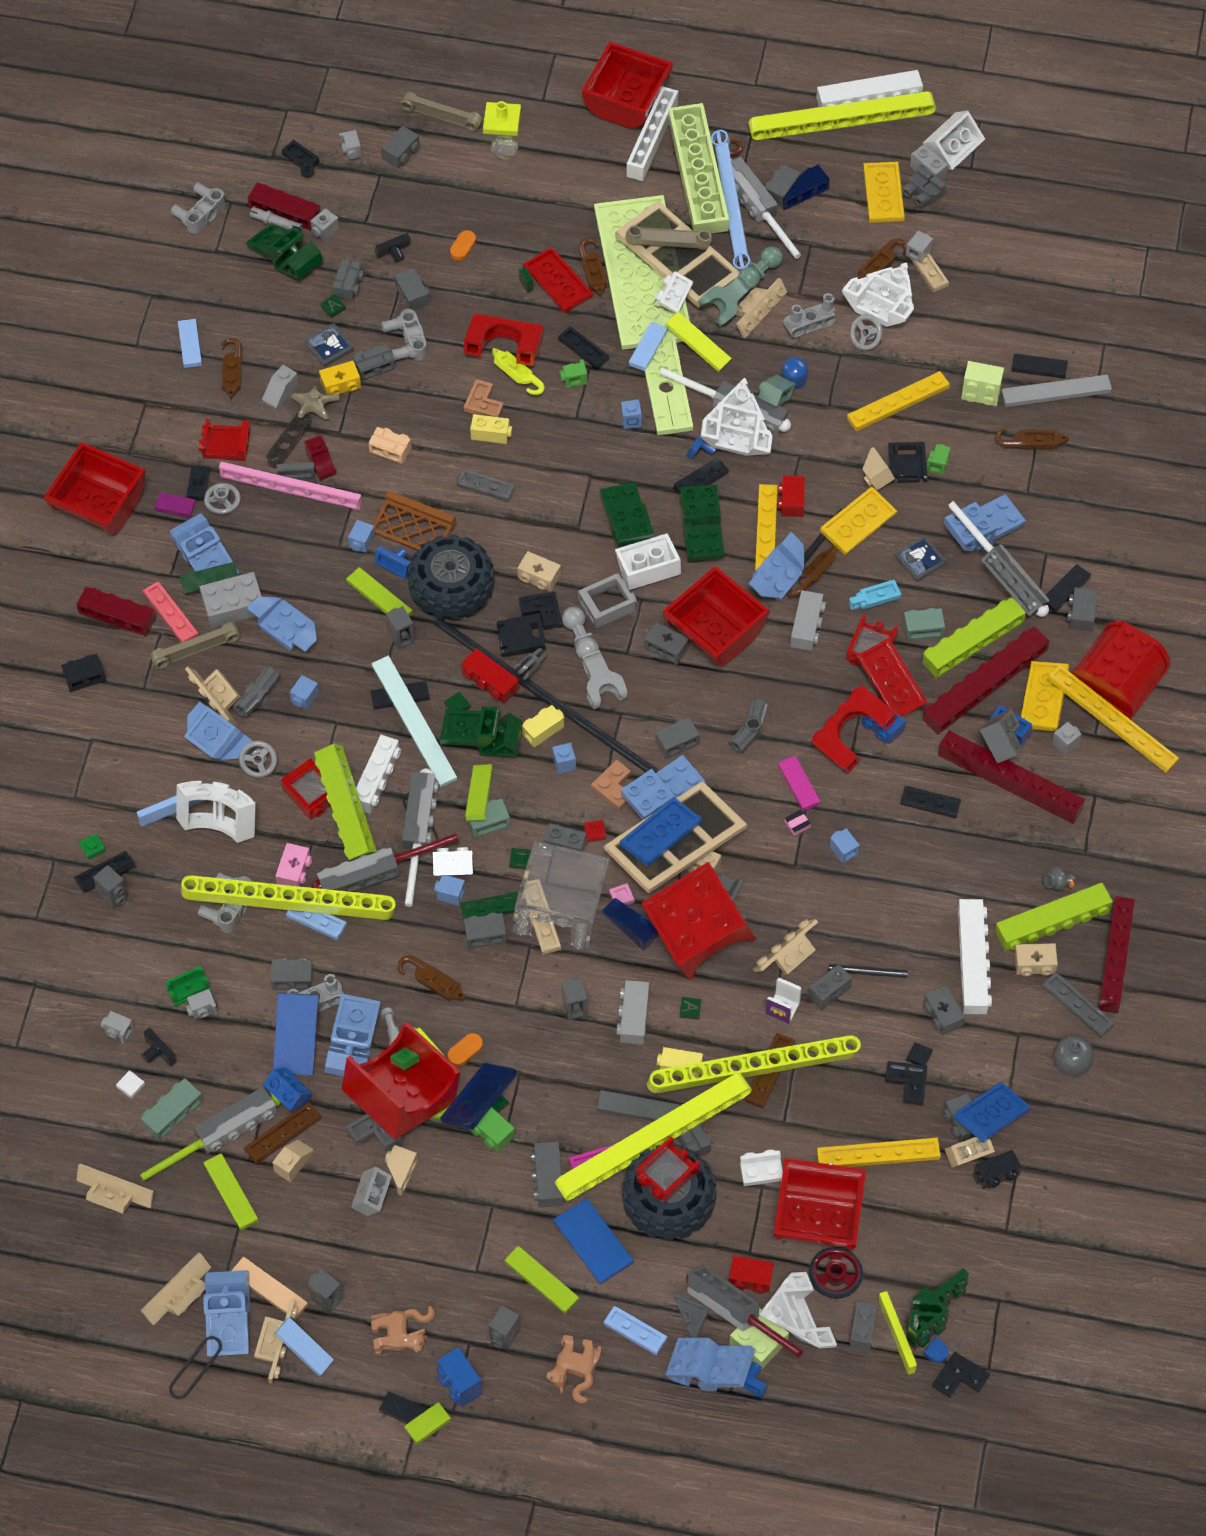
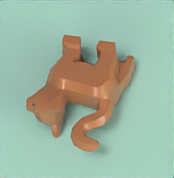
[371,1306,435,1356]
[546,1335,602,1403]

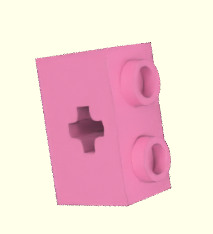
[275,843,312,887]

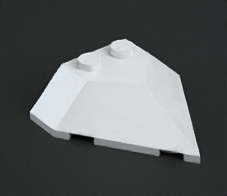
[842,263,914,327]
[700,378,772,456]
[759,1272,837,1348]

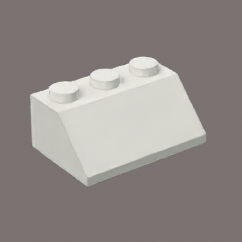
[923,111,985,170]
[615,533,681,590]

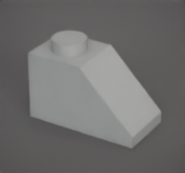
[262,365,299,410]

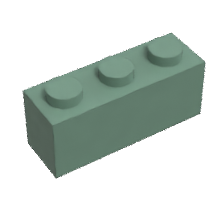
[141,1078,203,1142]

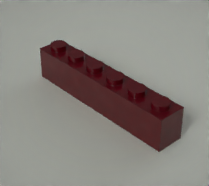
[1098,896,1135,1014]

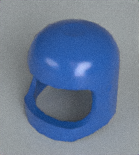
[782,357,808,389]

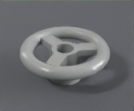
[850,314,882,350]
[204,483,241,514]
[239,741,277,778]

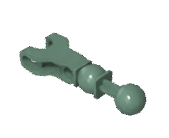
[698,246,783,327]

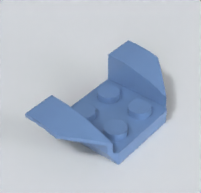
[748,532,804,601]
[246,597,317,652]
[184,701,253,760]

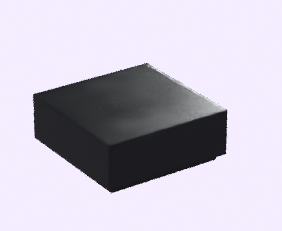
[906,1042,933,1066]

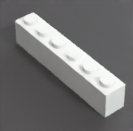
[816,70,923,107]
[627,86,678,181]
[958,899,992,1014]

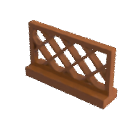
[373,490,457,551]

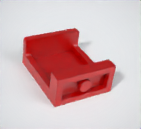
[199,419,251,461]

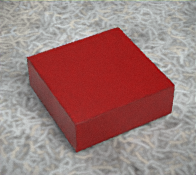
[584,820,606,843]

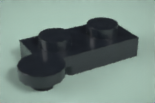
[282,139,319,178]

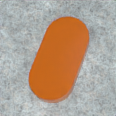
[450,230,476,261]
[448,1033,483,1067]

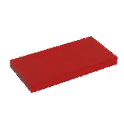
[523,247,593,314]
[856,638,928,717]

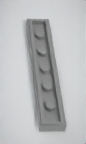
[1001,375,1112,407]

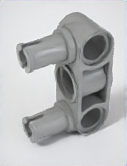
[170,182,225,234]
[783,293,837,338]
[381,309,427,361]
[198,873,253,933]
[287,974,344,1013]

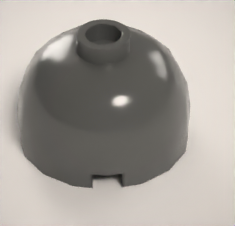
[1053,1035,1094,1077]

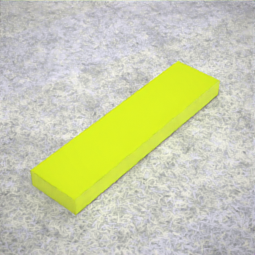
[665,312,731,372]
[878,1291,917,1375]

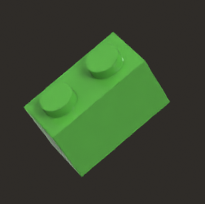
[469,1103,515,1152]

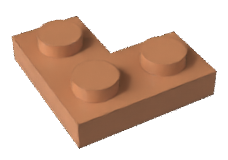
[463,379,504,417]
[591,760,631,811]

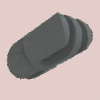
[512,648,547,680]

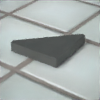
[674,1293,710,1338]

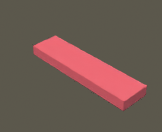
[142,582,199,643]

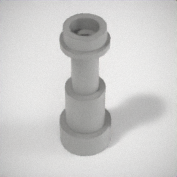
[381,1008,400,1046]

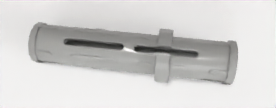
[250,207,303,230]

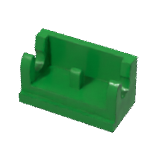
[165,966,211,1007]

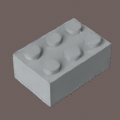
[199,572,262,628]

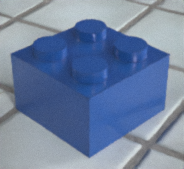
[436,1347,482,1408]

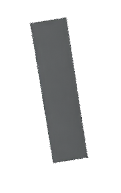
[1042,972,1115,1038]
[597,1090,680,1122]

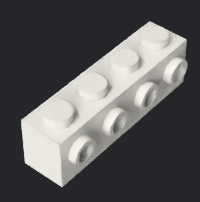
[356,735,401,814]

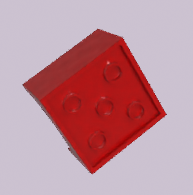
[641,862,757,980]
[342,1022,461,1140]

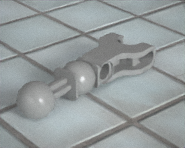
[562,607,627,709]

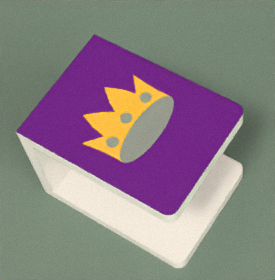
[766,978,801,1024]

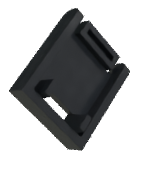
[888,442,927,483]
[496,613,546,657]

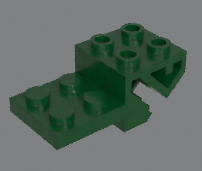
[246,223,323,279]
[600,482,654,547]
[680,484,725,561]
[439,706,523,757]
[907,1268,969,1350]

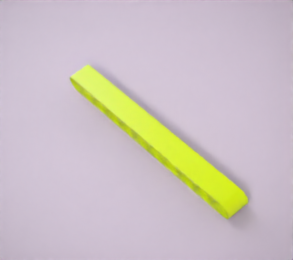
[748,92,936,140]
[181,876,396,920]
[647,1036,861,1093]
[555,1073,752,1201]

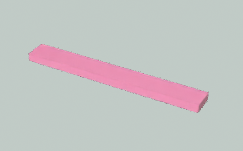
[219,462,362,510]

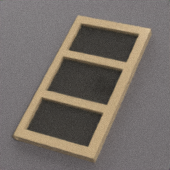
[615,201,740,308]
[603,781,747,894]

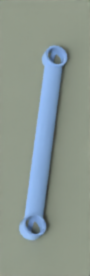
[711,130,752,271]

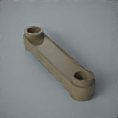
[400,92,482,132]
[625,225,712,250]
[151,622,240,669]

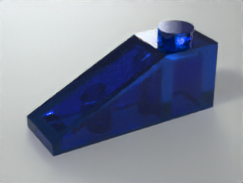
[782,164,830,211]
[602,898,658,951]

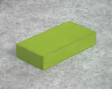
[404,1402,451,1445]

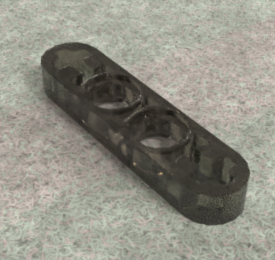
[266,412,312,468]

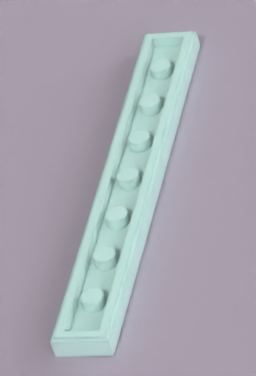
[372,655,457,788]

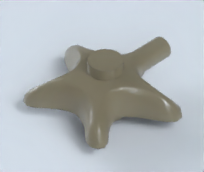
[291,386,340,420]

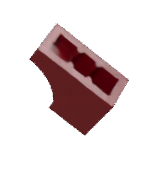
[304,435,337,481]

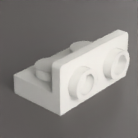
[655,271,693,314]
[433,847,473,876]
[740,1150,783,1186]

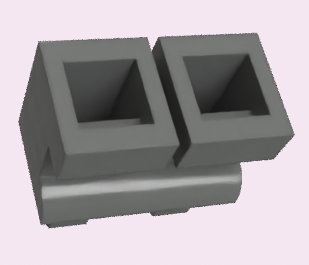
[903,166,946,207]

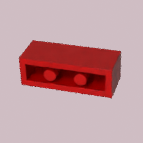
[461,648,519,704]

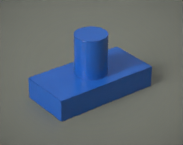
[686,434,717,459]
[374,546,411,579]
[743,1362,767,1398]

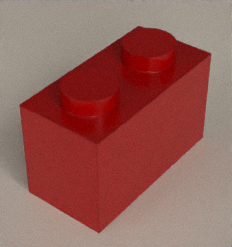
[778,476,805,517]
[729,1256,774,1294]

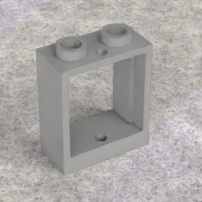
[578,573,637,629]

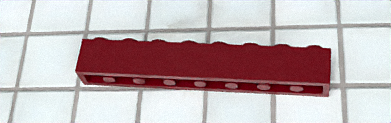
[923,626,1050,735]
[938,730,1085,825]

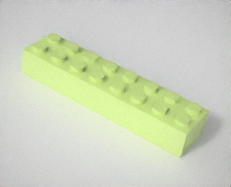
[668,103,729,234]

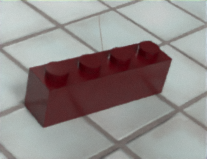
[247,182,321,231]
[76,586,156,637]

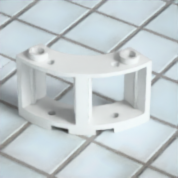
[176,781,255,843]

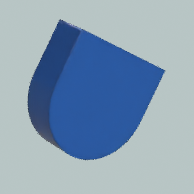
[923,1337,949,1363]

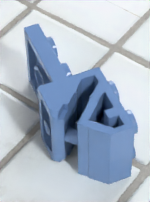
[944,494,1026,551]
[169,513,239,575]
[621,755,706,820]
[324,994,381,1077]
[203,1270,251,1356]
[665,1338,756,1391]

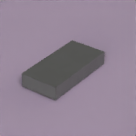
[277,462,315,479]

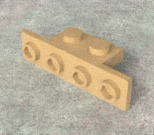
[736,278,787,338]
[185,666,241,726]
[753,919,818,975]
[77,1164,154,1214]
[141,1252,211,1326]
[254,1299,298,1384]

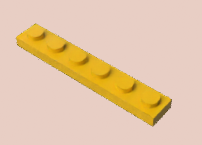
[847,371,950,432]
[755,484,778,571]
[817,1138,941,1167]

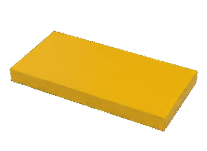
[863,162,905,223]
[819,487,897,556]
[1021,661,1070,731]

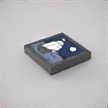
[304,323,354,367]
[895,535,947,582]

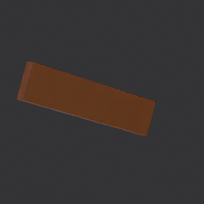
[745,1033,795,1109]
[244,1102,322,1165]

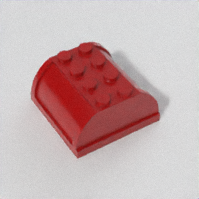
[582,41,673,128]
[44,442,146,534]
[663,566,770,666]
[1071,621,1171,720]
[774,1158,866,1251]

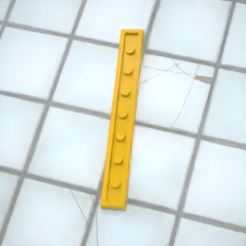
[1047,665,1179,773]

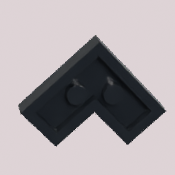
[519,591,562,629]
[885,1061,928,1105]
[932,1352,990,1398]

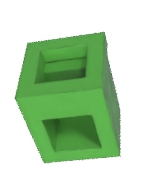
[559,359,587,388]
[927,444,951,475]

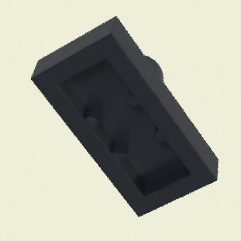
[375,232,411,263]
[186,465,211,501]
[141,1027,177,1067]

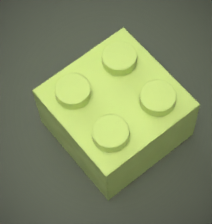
[961,361,1004,406]
[729,1308,789,1370]

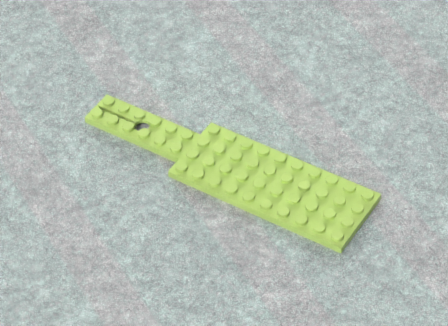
[594,195,693,435]

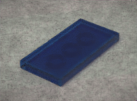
[440,1063,517,1130]

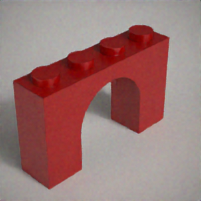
[464,313,544,366]
[811,684,899,774]

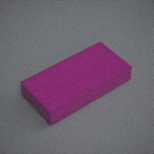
[155,492,196,518]

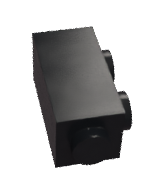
[973,1150,1022,1189]

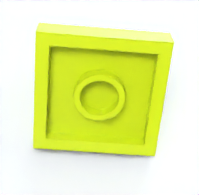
[483,101,521,136]

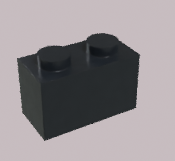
[61,653,106,693]

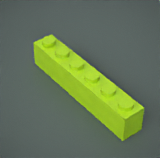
[922,597,1026,679]
[314,744,377,861]
[995,883,1113,951]

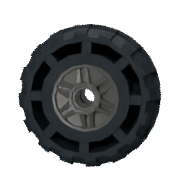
[408,534,494,621]
[622,1144,716,1240]

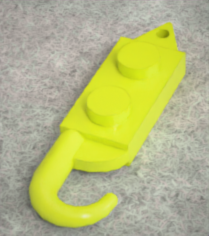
[492,348,545,395]

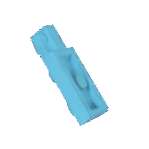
[848,580,902,610]

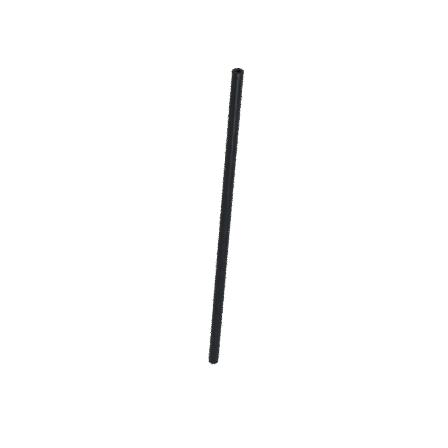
[434,618,660,773]

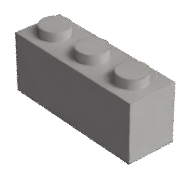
[790,590,826,651]
[617,980,649,1044]

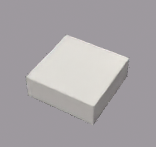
[116,1070,145,1099]

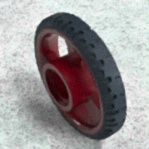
[809,1247,863,1299]

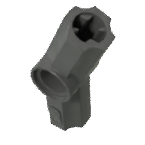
[234,666,280,718]
[729,699,768,753]

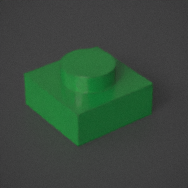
[79,833,106,860]
[390,1047,419,1070]

